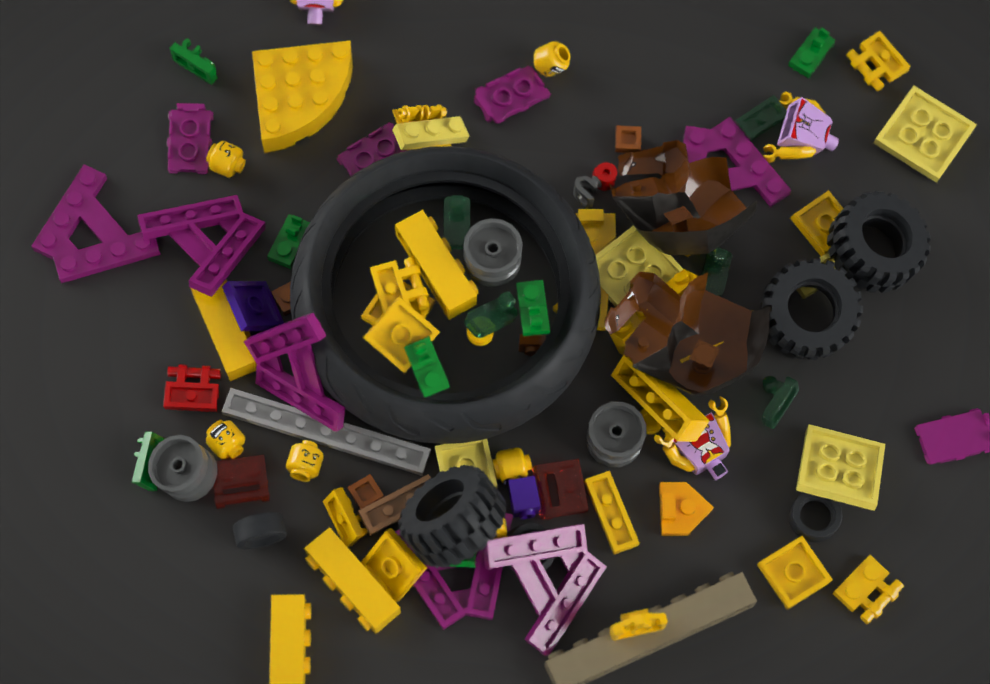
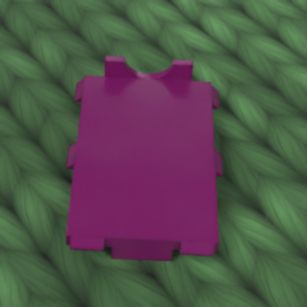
[474,66,551,123]
[167,103,214,174]
[336,122,406,176]
[914,408,990,465]

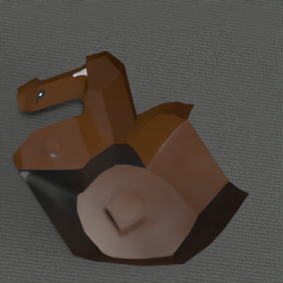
[609,140,757,255]
[604,271,770,395]

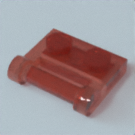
[214,455,270,509]
[532,459,589,520]

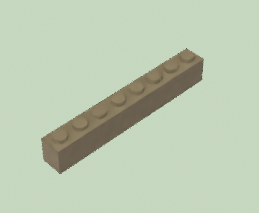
[545,572,757,684]

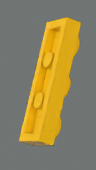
[584,470,639,555]

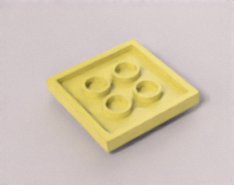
[874,86,977,183]
[595,225,683,307]
[796,424,885,511]

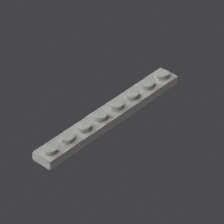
[222,388,430,476]

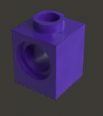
[508,476,541,520]

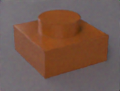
[615,126,641,153]
[271,281,291,316]
[519,334,546,356]
[347,474,384,509]

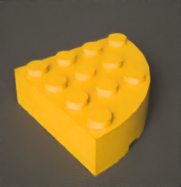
[252,40,352,153]

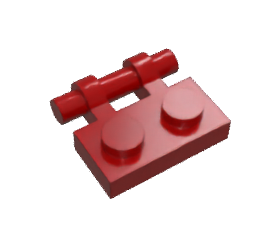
[163,364,221,412]

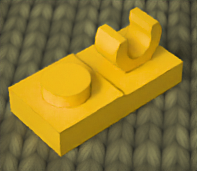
[323,487,368,547]

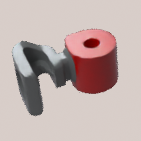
[573,162,618,209]

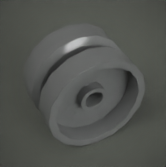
[463,218,523,287]
[586,402,646,467]
[148,435,217,502]

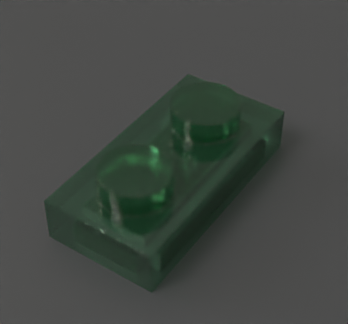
[735,95,787,141]

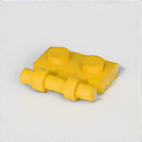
[846,31,910,91]
[370,257,430,313]
[832,555,904,624]

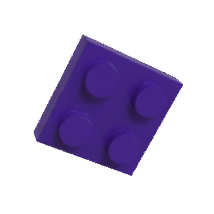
[222,281,284,331]

